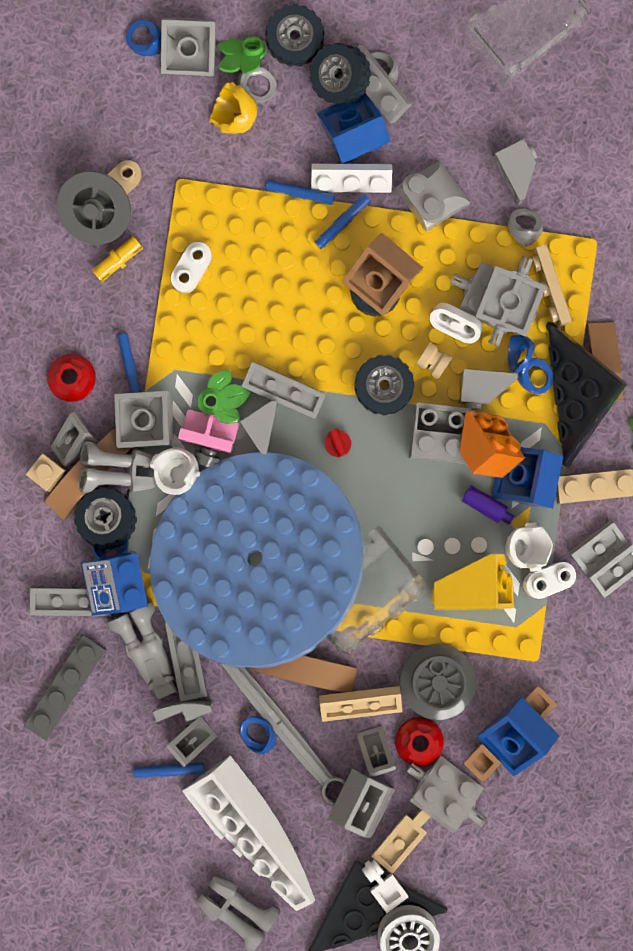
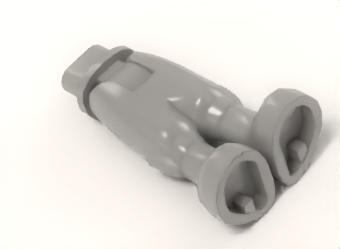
[106,601,177,700]

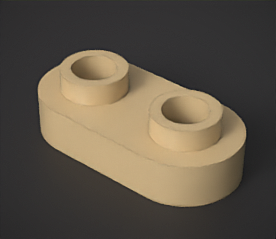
[107,160,142,194]

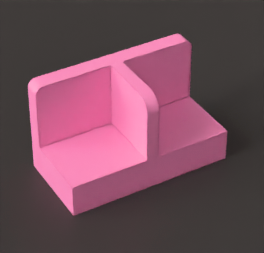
[178,410,239,454]

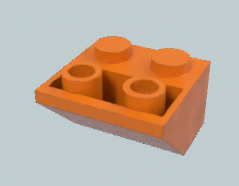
[460,410,525,478]

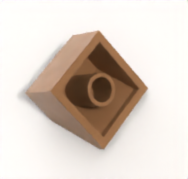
[342,233,423,316]

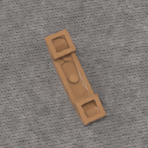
[45,428,135,520]
[247,655,357,693]
[463,686,557,783]

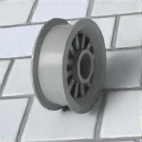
[377,905,440,951]

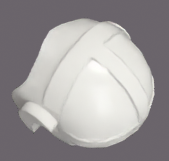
[150,448,200,495]
[504,522,553,572]

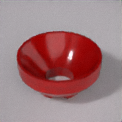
[47,354,96,402]
[395,717,444,767]

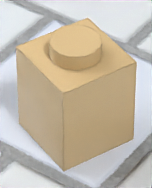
[26,453,68,492]

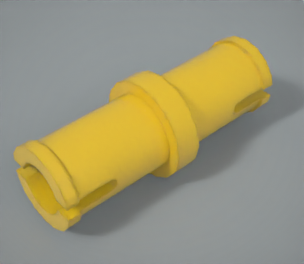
[92,235,144,283]

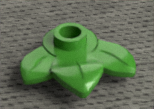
[217,37,266,74]
[197,370,250,424]

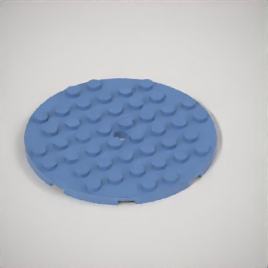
[150,452,364,668]

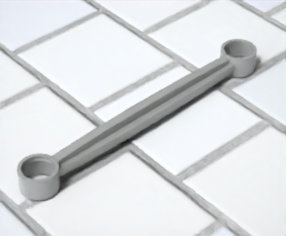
[220,663,345,805]

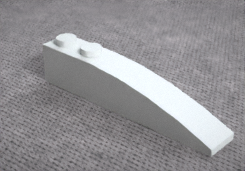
[182,756,315,911]

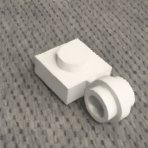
[362,859,409,913]

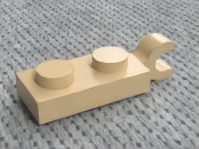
[371,809,431,874]

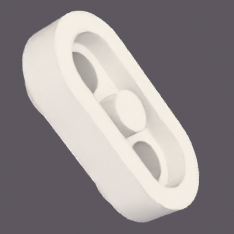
[171,242,212,293]
[430,303,483,343]
[523,562,576,599]

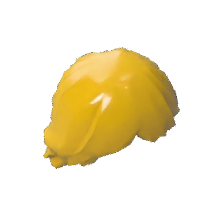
[209,82,258,134]

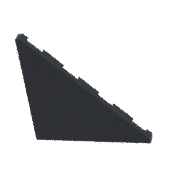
[546,322,627,467]
[308,860,448,951]

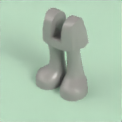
[78,441,156,493]
[196,876,281,951]

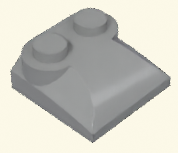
[161,17,217,76]
[396,161,470,232]
[114,391,174,448]

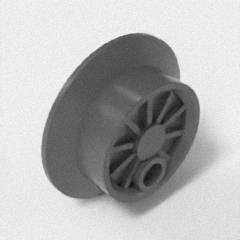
[57,171,131,245]
[400,644,476,720]

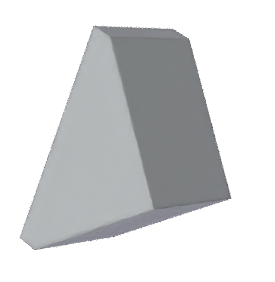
[240,401,278,455]
[51,412,98,467]
[166,716,217,767]
[357,726,396,778]

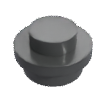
[194,446,220,468]

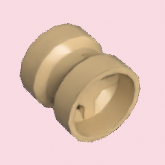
[416,342,453,379]

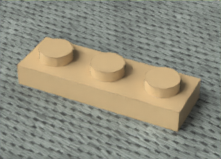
[531,244,572,327]
[556,469,633,504]
[319,686,402,722]

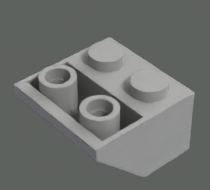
[410,403,471,464]
[328,769,395,838]

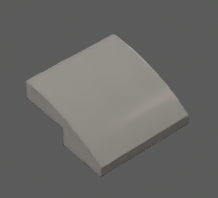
[568,520,633,598]
[153,700,215,722]

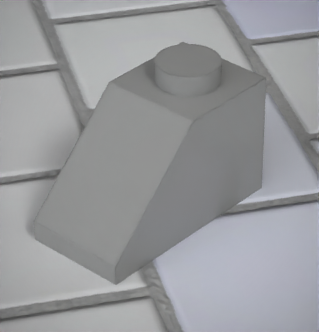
[493,139,537,205]
[459,369,518,410]

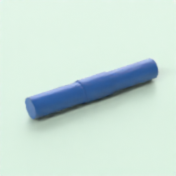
[265,179,335,205]
[314,194,371,250]
[117,333,141,393]
[133,763,204,778]

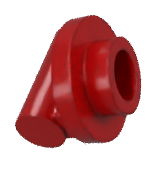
[325,429,351,458]

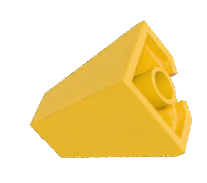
[431,554,514,610]

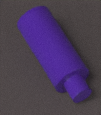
[461,485,514,525]

